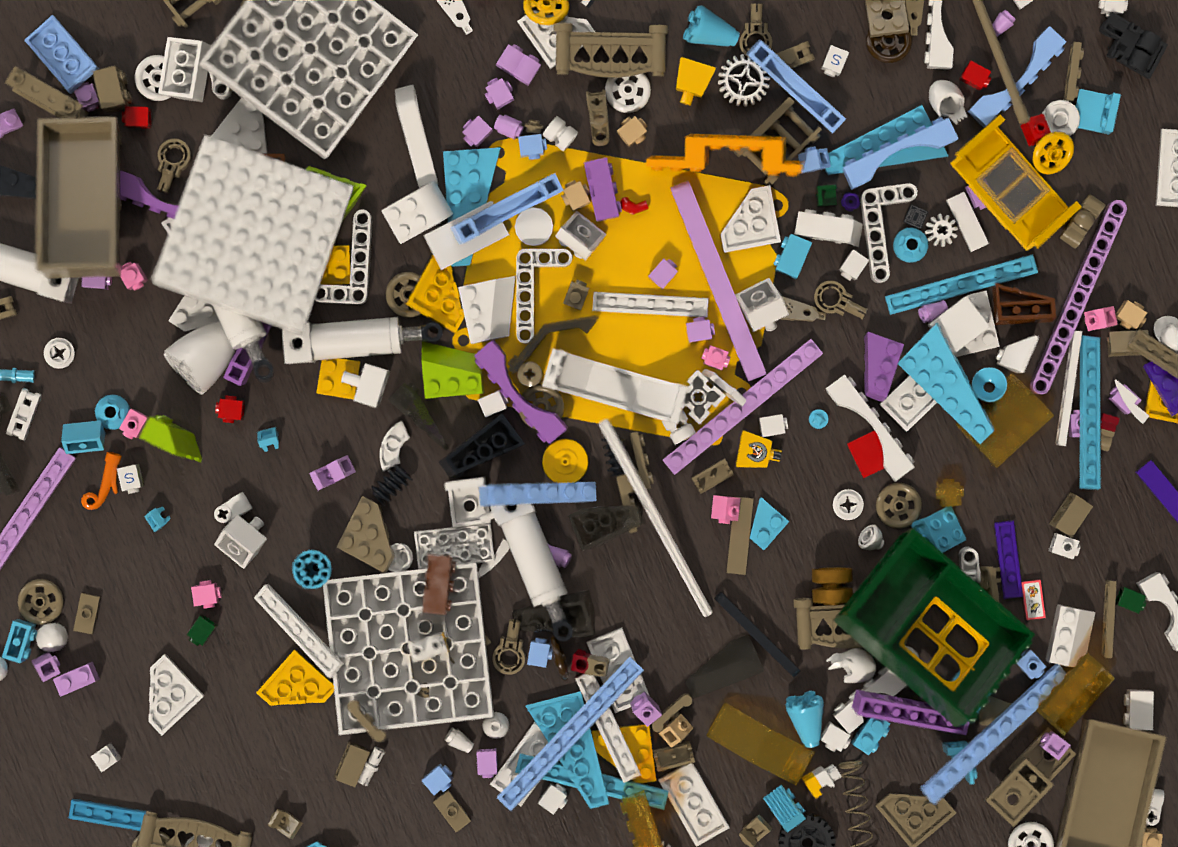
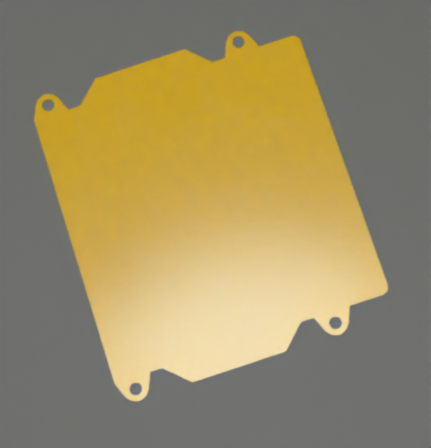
[452,138,789,445]

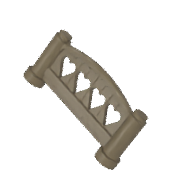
[553,23,668,78]
[793,598,908,649]
[136,811,252,847]

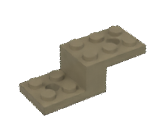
[865,0,909,38]
[616,432,654,533]
[985,727,1076,827]

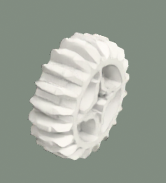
[718,54,770,107]

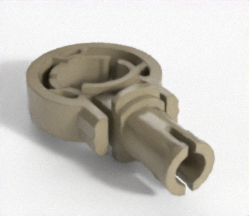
[739,4,772,57]
[157,139,192,194]
[814,281,868,320]
[492,619,526,675]

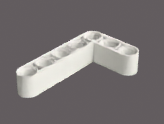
[395,85,438,188]
[860,184,917,283]
[315,210,372,305]
[516,249,572,344]

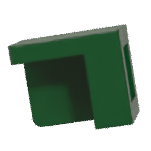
[816,185,837,207]

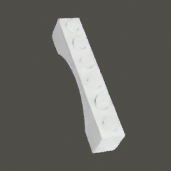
[924,0,954,70]
[826,375,915,482]

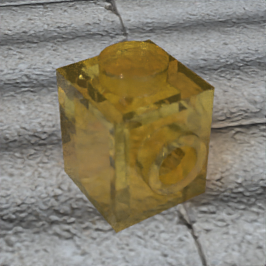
[935,479,964,507]

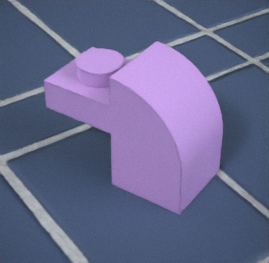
[309,455,356,490]

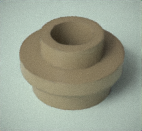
[524,120,544,133]

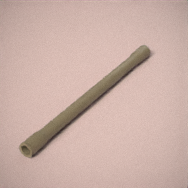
[972,0,1030,124]

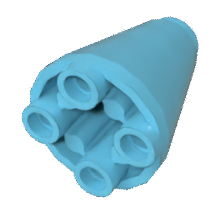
[683,6,739,47]
[293,550,332,589]
[785,691,824,748]

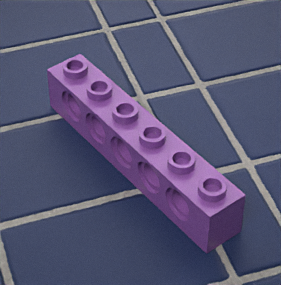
[852,689,970,735]

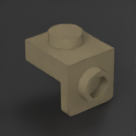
[268,809,303,839]
[739,814,772,847]

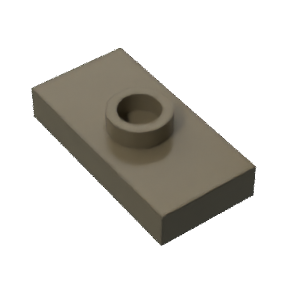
[73,593,101,634]
[433,790,471,832]

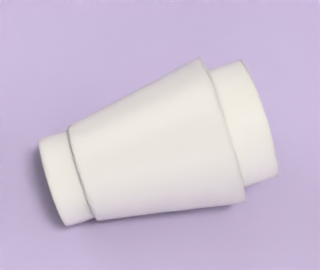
[444,727,474,753]

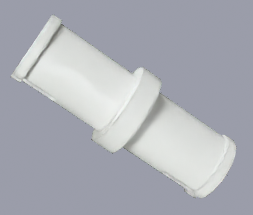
[358,747,385,786]

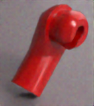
[620,197,649,215]

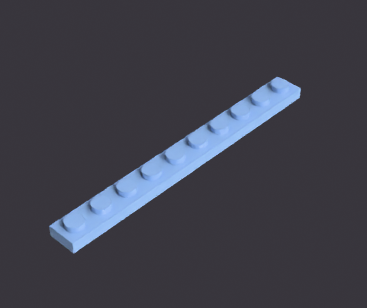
[497,657,644,811]
[921,664,1070,804]

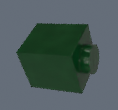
[1115,586,1147,614]
[187,614,218,646]

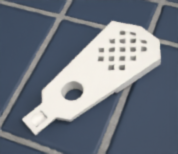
[436,0,473,35]

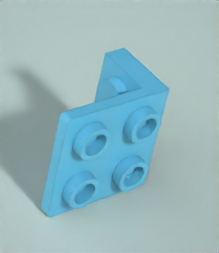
[1075,89,1121,135]
[911,505,966,553]
[942,741,977,784]

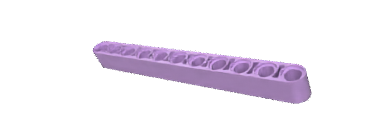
[670,180,766,381]
[1030,200,1127,394]

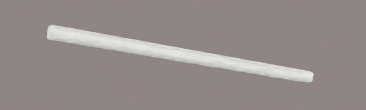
[599,419,713,617]

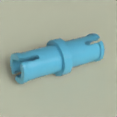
[0,368,35,383]

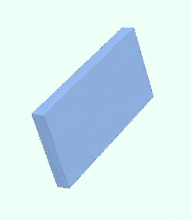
[24,15,99,94]

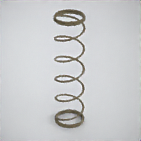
[838,761,873,847]

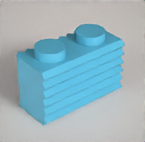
[763,785,806,832]

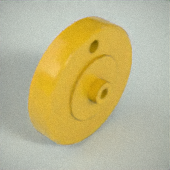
[542,439,588,483]

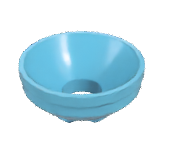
[893,228,928,263]
[972,367,1007,403]
[95,395,130,430]

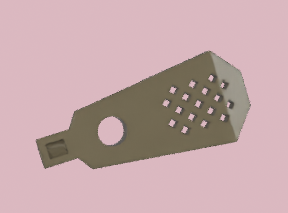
[905,0,924,36]
[781,296,826,322]

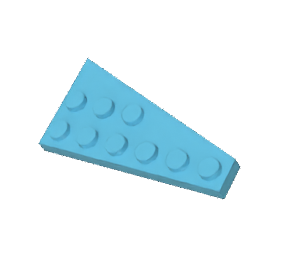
[825,105,948,175]
[443,148,501,267]
[898,322,995,444]
[526,691,609,809]

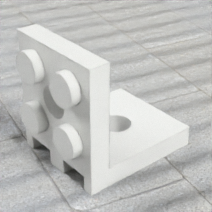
[445,477,491,527]

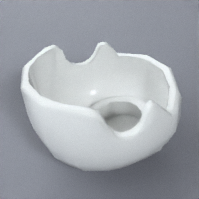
[388,543,413,572]
[36,623,68,652]

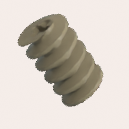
[518,362,543,387]

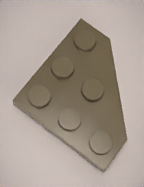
[337,496,395,573]
[875,793,956,847]

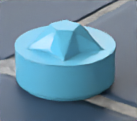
[809,410,828,429]

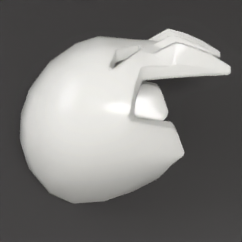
[929,80,967,125]
[827,648,876,683]

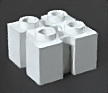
[682,370,726,424]

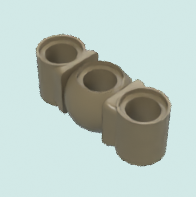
[1059,194,1106,249]

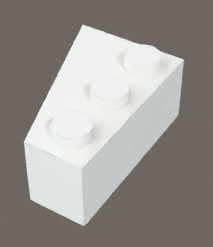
[795,209,863,247]

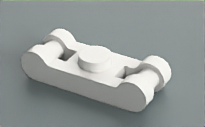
[6,388,42,441]

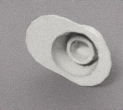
[1153,316,1178,354]

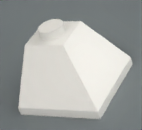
[996,336,1039,373]

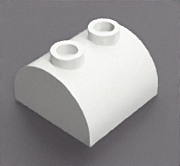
[555,211,607,261]

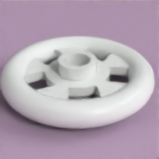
[135,55,170,101]
[605,73,651,113]
[1008,822,1054,847]

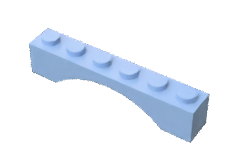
[968,26,1066,127]
[746,40,845,133]
[842,117,958,190]
[450,173,564,244]
[479,482,596,506]

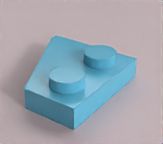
[750,497,789,550]

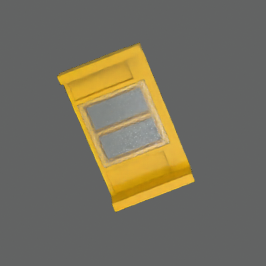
[950,114,1082,251]

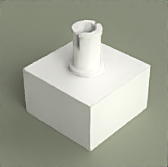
[735,278,789,331]
[341,364,390,408]
[214,514,267,569]

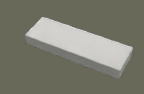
[946,192,989,252]

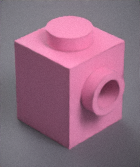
[120,262,148,291]
[1084,306,1118,331]
[701,345,730,370]
[119,409,149,439]
[711,495,740,524]
[191,580,222,608]

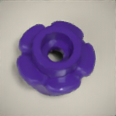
[841,192,860,211]

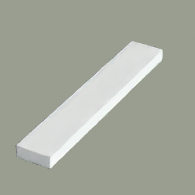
[593,292,708,318]
[1055,331,1082,446]
[254,584,344,678]
[575,674,641,783]

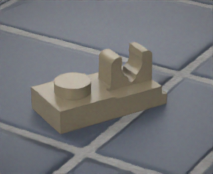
[979,566,1001,602]

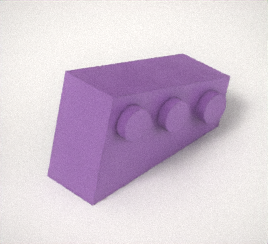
[584,157,622,222]
[864,332,904,402]

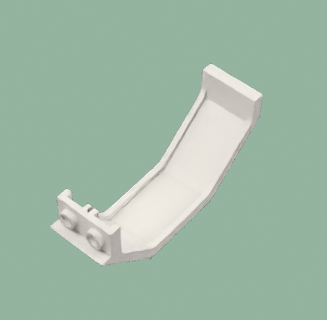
[542,349,687,424]

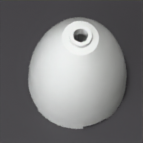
[163,321,236,395]

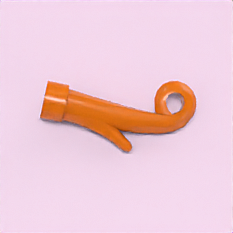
[81,452,122,510]

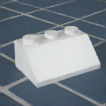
[158,37,212,102]
[1046,604,1095,668]

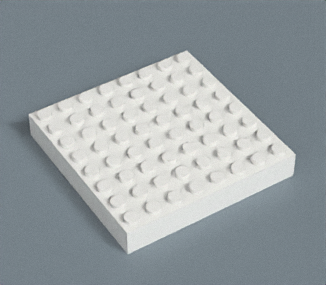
[199,0,418,159]
[153,135,353,335]
[323,563,494,735]

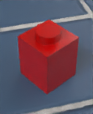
[959,61,991,91]
[122,107,151,128]

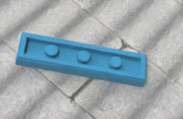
[68,799,146,831]

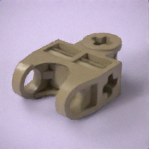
[586,90,610,146]

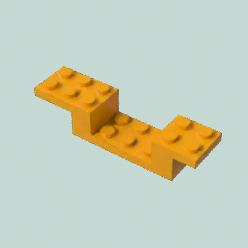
[646,134,805,176]

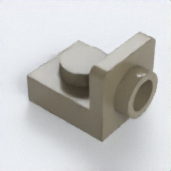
[563,280,589,310]

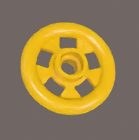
[523,0,569,25]
[1033,131,1074,174]

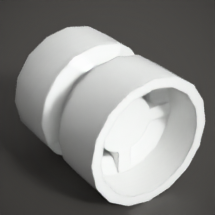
[542,116,579,152]
[662,409,696,445]

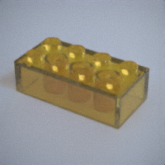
[1036,653,1115,736]

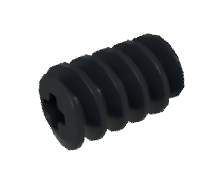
[601,435,629,476]
[371,465,413,506]

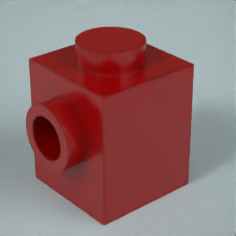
[1020,114,1051,146]
[215,395,245,423]

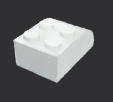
[381,180,453,244]

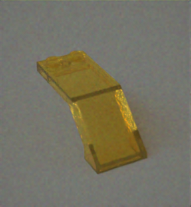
[706,703,815,786]

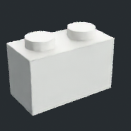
[1123,689,1154,730]

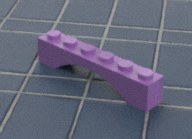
[120,170,179,219]
[223,321,272,386]
[474,339,568,444]

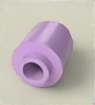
[494,115,524,139]

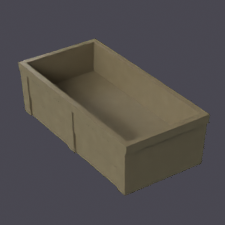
[36,117,122,278]
[1055,718,1166,847]

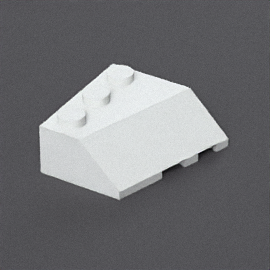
[458,276,515,344]

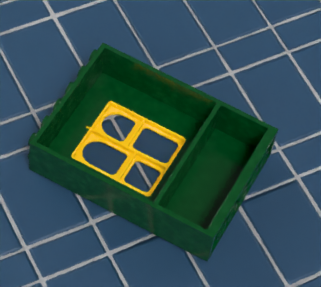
[833,528,1035,727]

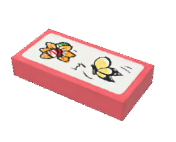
[1021,579,1046,620]

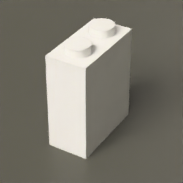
[928,296,990,354]

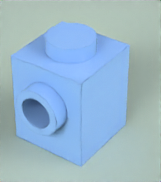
[518,134,547,160]
[798,147,831,173]
[527,638,553,668]
[1016,648,1046,679]
[422,764,453,795]

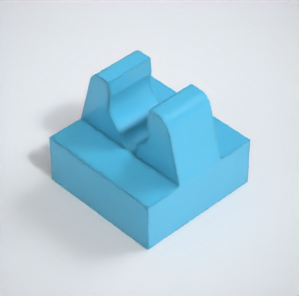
[257,427,279,452]
[144,507,170,532]

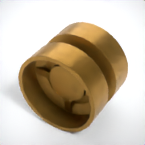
[812,568,853,605]

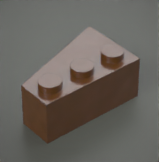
[992,283,1056,325]
[422,554,456,615]

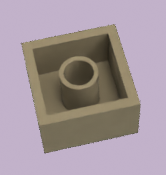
[93,66,132,113]

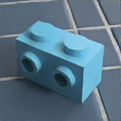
[773,234,812,279]
[61,420,105,454]
[2,619,37,663]
[851,717,890,755]

